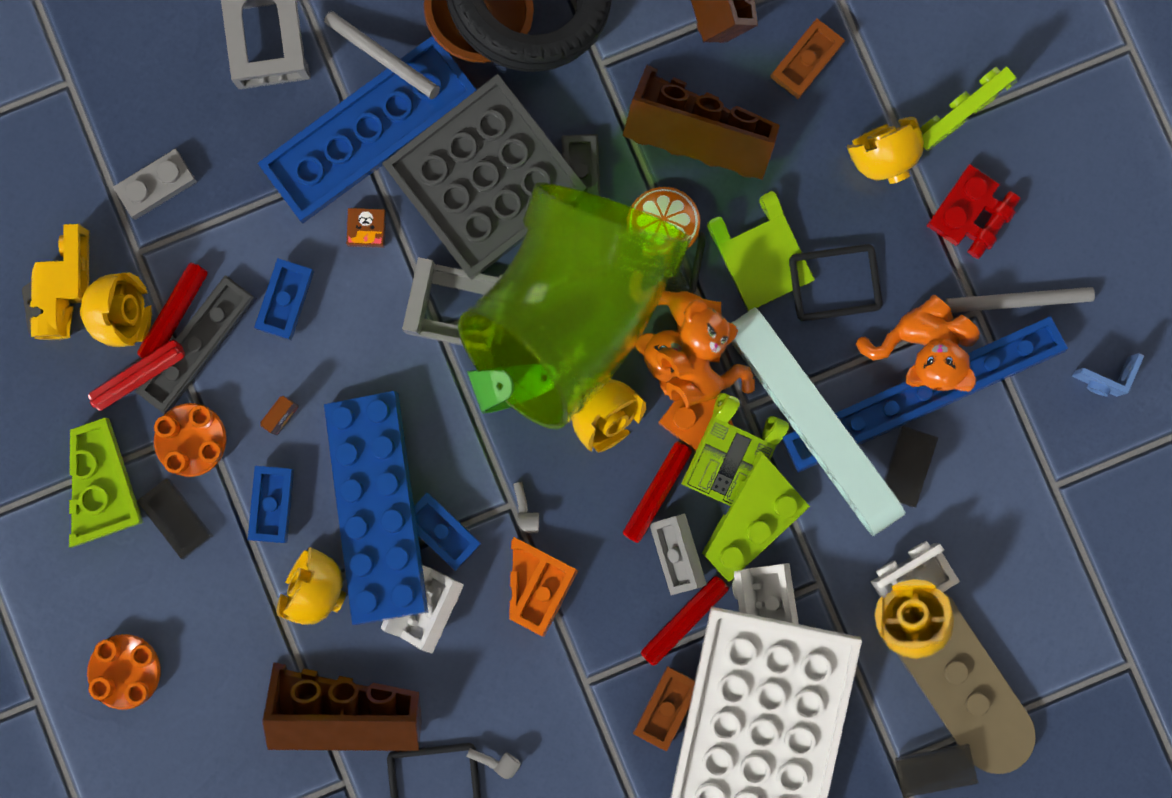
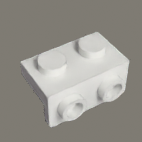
[870,541,960,598]
[732,563,799,624]
[381,565,464,654]

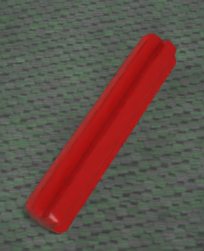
[137,262,208,358]
[88,340,186,411]
[623,442,692,543]
[641,576,729,666]

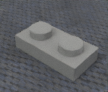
[113,149,197,220]
[650,513,707,595]

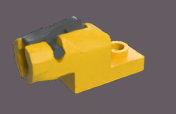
[22,224,89,340]

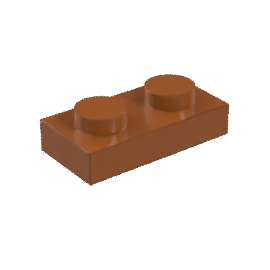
[770,18,845,100]
[633,666,695,752]

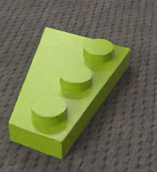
[920,67,1017,151]
[69,418,144,548]
[702,451,810,582]

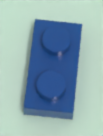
[254,258,315,341]
[247,466,294,543]
[414,492,482,571]

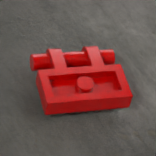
[926,164,1021,259]

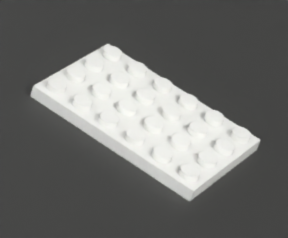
[670,607,862,798]

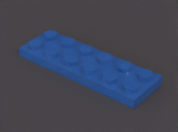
[257,36,476,224]
[324,391,429,625]

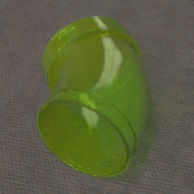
[458,183,691,429]

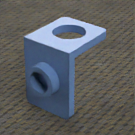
[1072,353,1144,397]

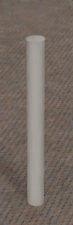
[324,11,440,99]
[945,287,1095,313]

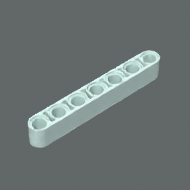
[731,307,905,536]

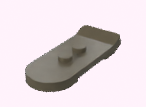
[896,592,1036,774]

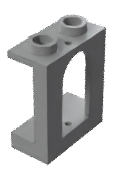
[221,0,310,89]
[402,257,512,352]

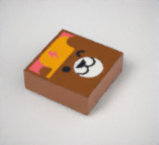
[346,208,386,248]
[260,396,299,435]

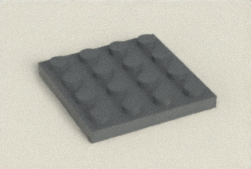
[382,74,588,280]

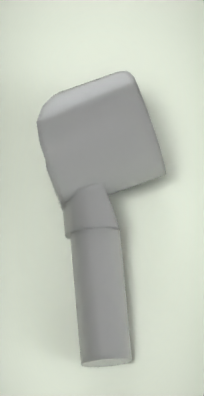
[513,482,539,533]
[466,748,521,779]

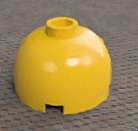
[846,117,924,184]
[80,272,152,347]
[571,379,646,452]
[276,547,346,625]
[874,579,954,659]

